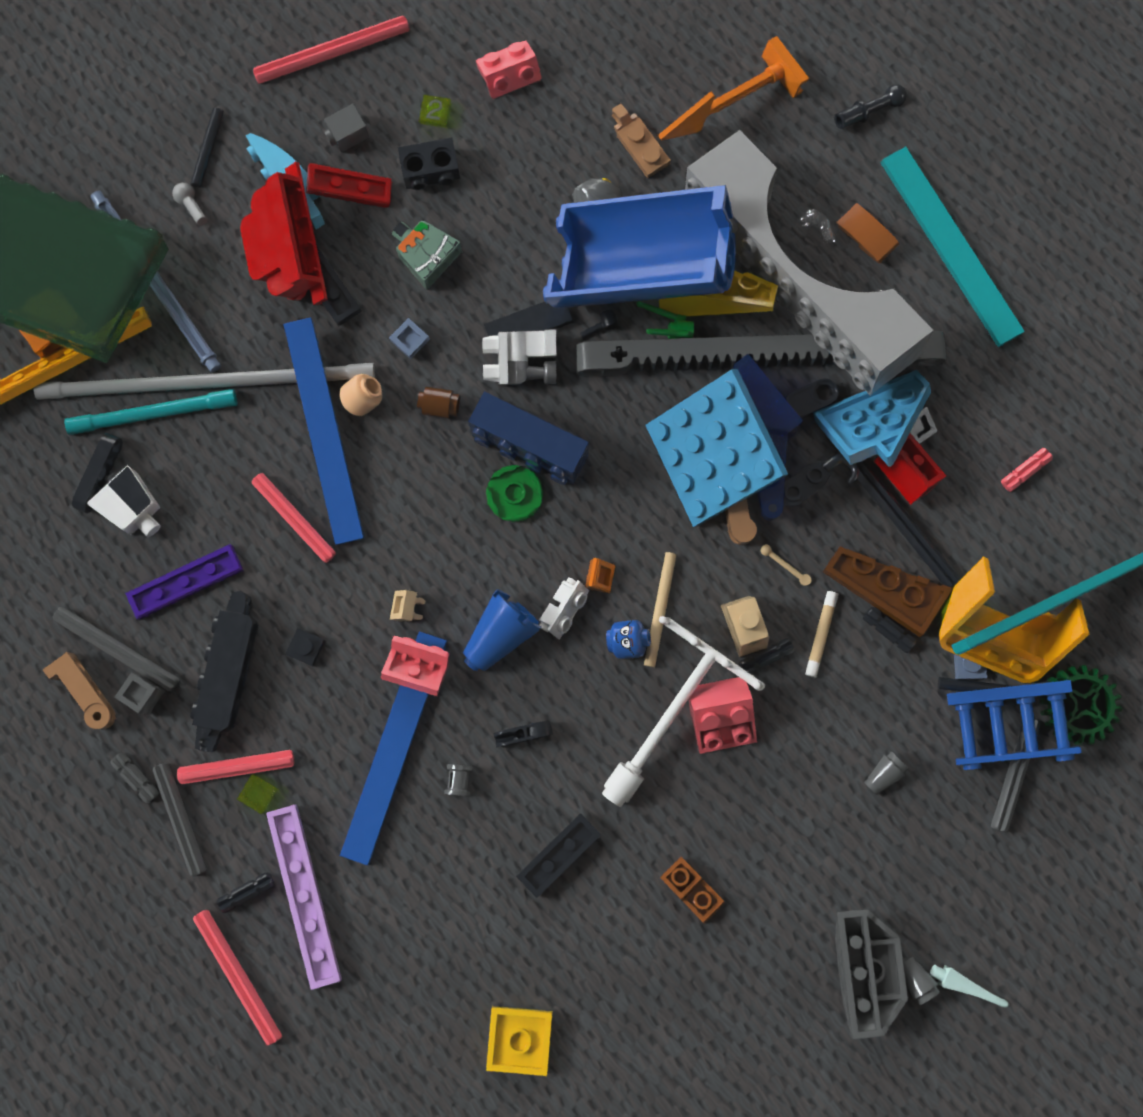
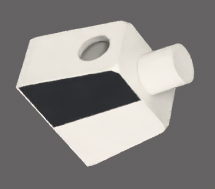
[87,465,160,537]

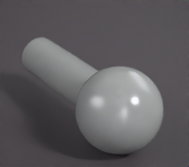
[172,182,207,226]

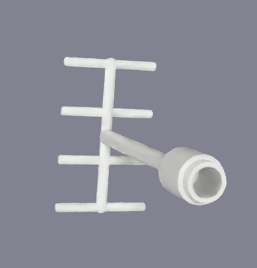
[602,616,765,807]

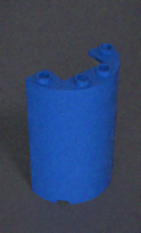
[543,185,736,308]

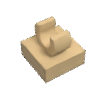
[390,590,426,622]

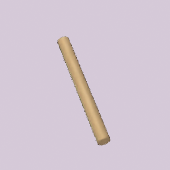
[644,552,677,668]

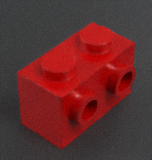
[874,433,946,505]

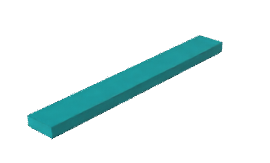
[881,147,1025,348]
[951,552,1143,655]

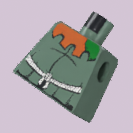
[392,221,462,290]

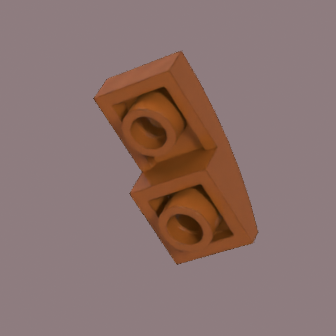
[837,203,899,264]
[660,857,725,924]

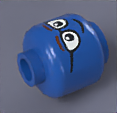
[606,620,651,659]

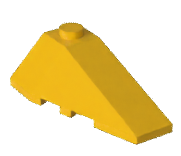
[659,270,778,316]

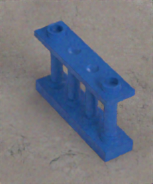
[947,680,1081,770]

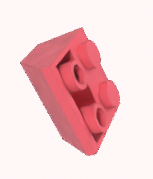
[688,677,757,754]

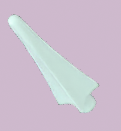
[930,965,1009,1007]

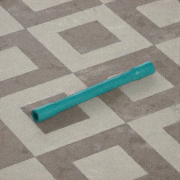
[64,389,237,435]

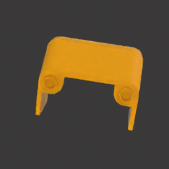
[939,556,1089,683]

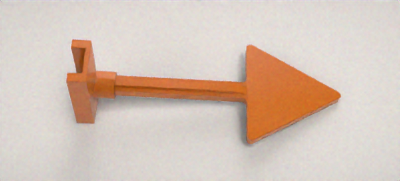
[658,36,809,141]

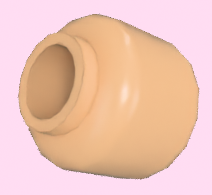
[340,374,382,416]

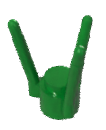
[636,301,694,339]

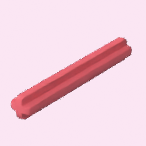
[252,473,336,563]
[177,750,295,784]

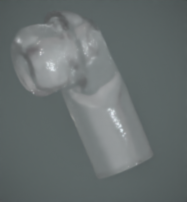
[800,209,837,245]

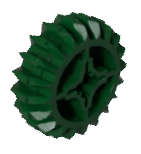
[1039,665,1123,745]

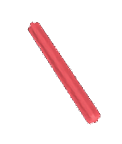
[253,15,409,83]

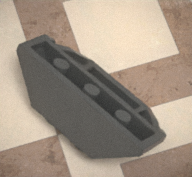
[835,909,908,1039]

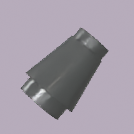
[864,751,909,795]
[903,957,940,1005]

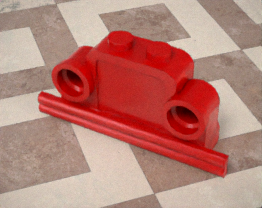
[240,162,328,305]

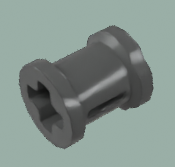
[444,764,473,797]

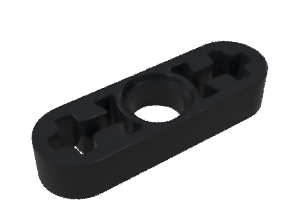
[72,433,123,514]

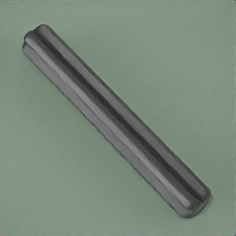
[991,719,1041,832]
[153,763,207,876]

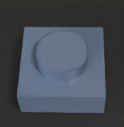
[389,318,430,360]
[954,654,987,680]

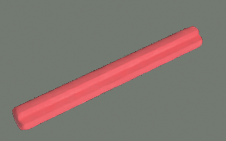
[193,910,282,1046]

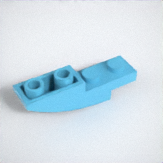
[246,133,325,229]

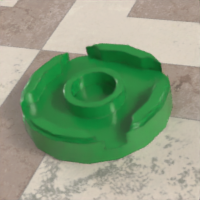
[486,465,543,522]

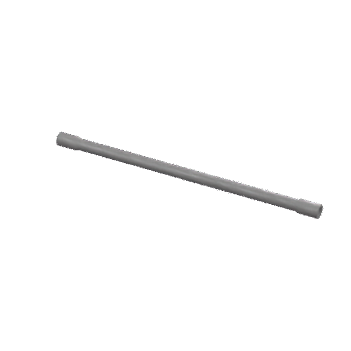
[34,363,375,400]

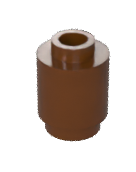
[417,387,460,418]

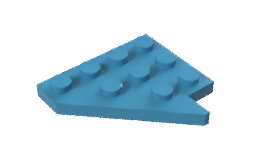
[813,370,931,467]

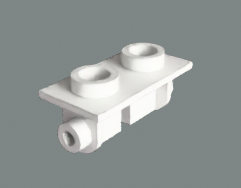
[539,577,589,640]

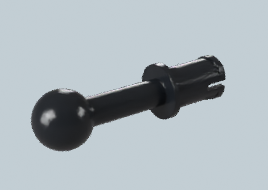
[834,84,907,129]

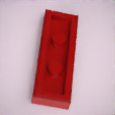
[306,163,392,208]

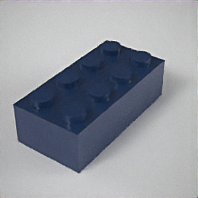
[468,391,589,485]

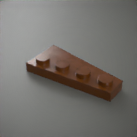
[823,547,953,637]

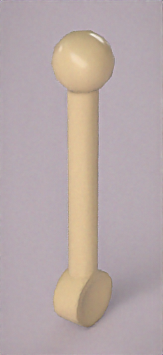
[760,545,811,586]

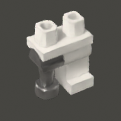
[482,330,556,385]

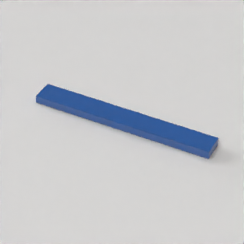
[284,317,365,545]
[340,631,447,866]

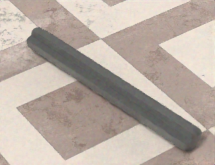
[53,607,180,692]

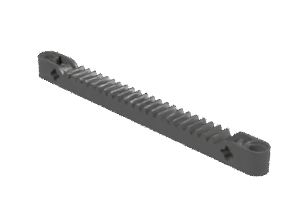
[576,331,946,377]

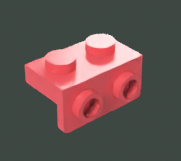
[476,40,542,99]
[381,636,450,696]

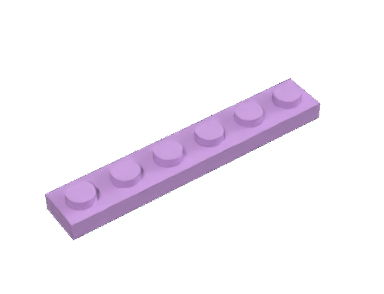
[266,804,342,990]

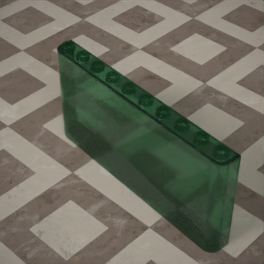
[0,174,169,363]

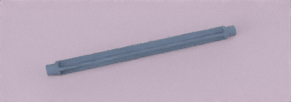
[90,191,221,373]

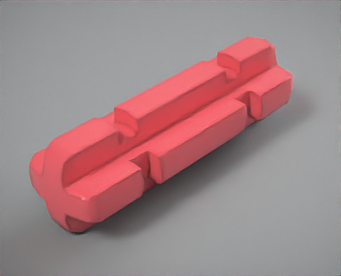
[1001,448,1053,492]

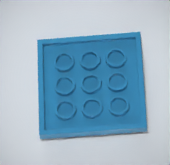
[646,369,788,527]

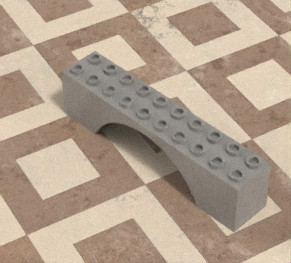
[685,130,934,395]

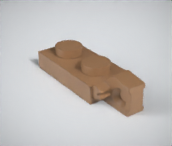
[612,104,671,179]

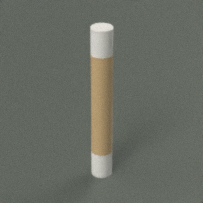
[805,591,839,678]

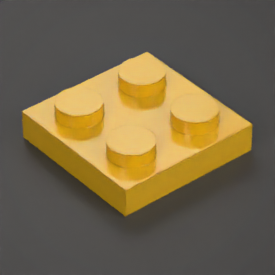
[486,1006,552,1076]

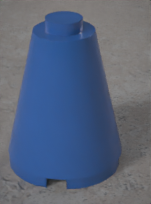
[463,589,542,671]

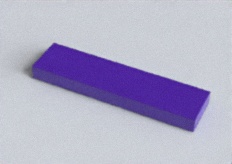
[125,544,244,620]

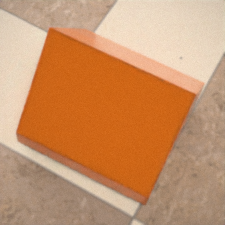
[585,558,615,593]

